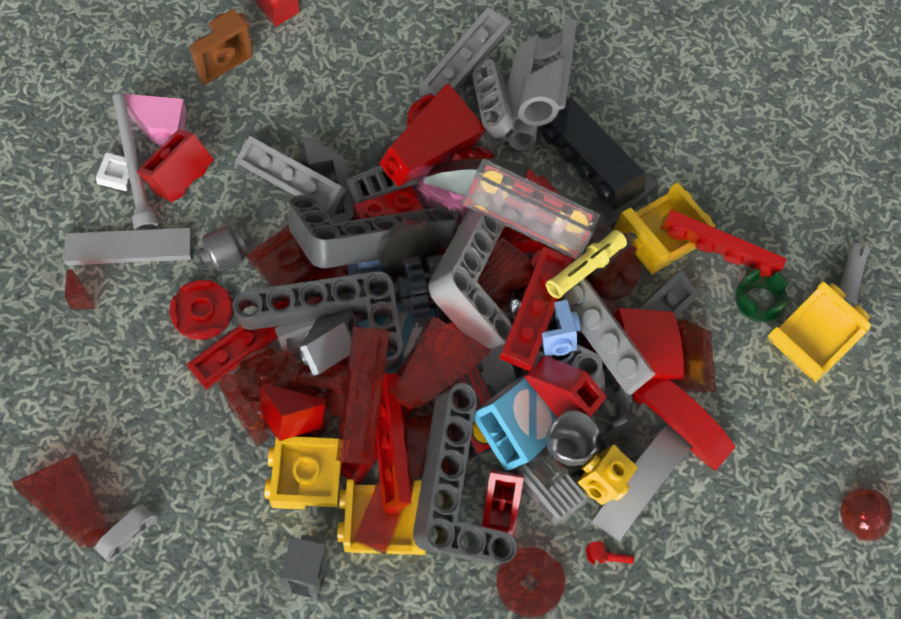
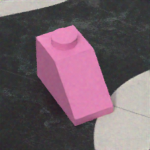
[124,94,187,146]

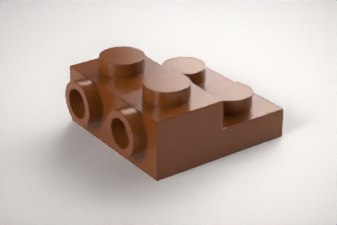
[189,8,253,85]

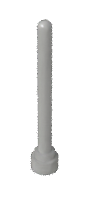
[112,92,159,230]

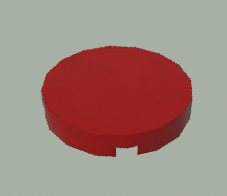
[169,280,233,340]

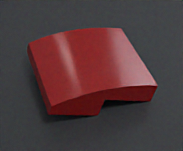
[613,308,684,380]

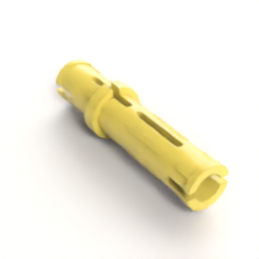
[546,230,627,299]

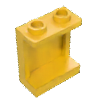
[614,182,715,275]
[768,281,871,383]
[337,479,426,555]

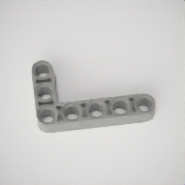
[428,194,512,352]

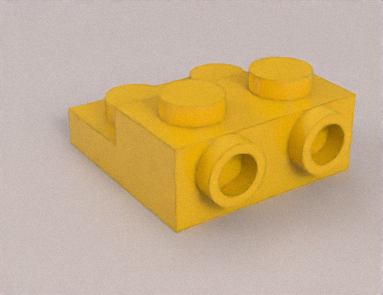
[265,437,343,510]

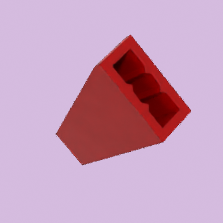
[379,83,486,188]

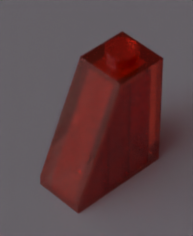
[389,316,491,409]
[12,454,110,548]

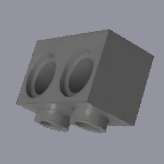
[280,535,329,600]

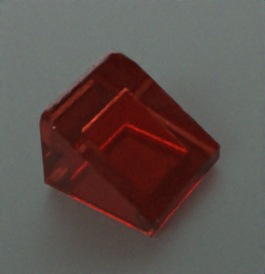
[65,269,96,310]

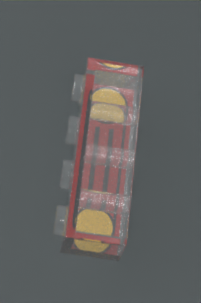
[462,158,600,260]

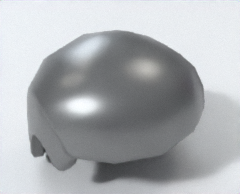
[546,410,599,466]

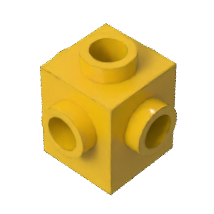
[577,444,638,505]

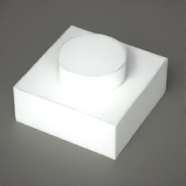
[96,153,130,192]

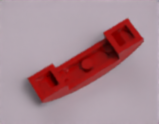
[616,378,735,471]

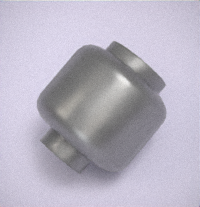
[198,226,248,271]

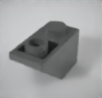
[300,308,364,376]

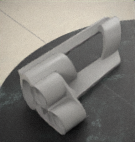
[479,17,577,151]

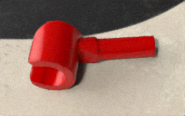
[585,541,634,564]

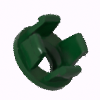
[735,268,789,323]

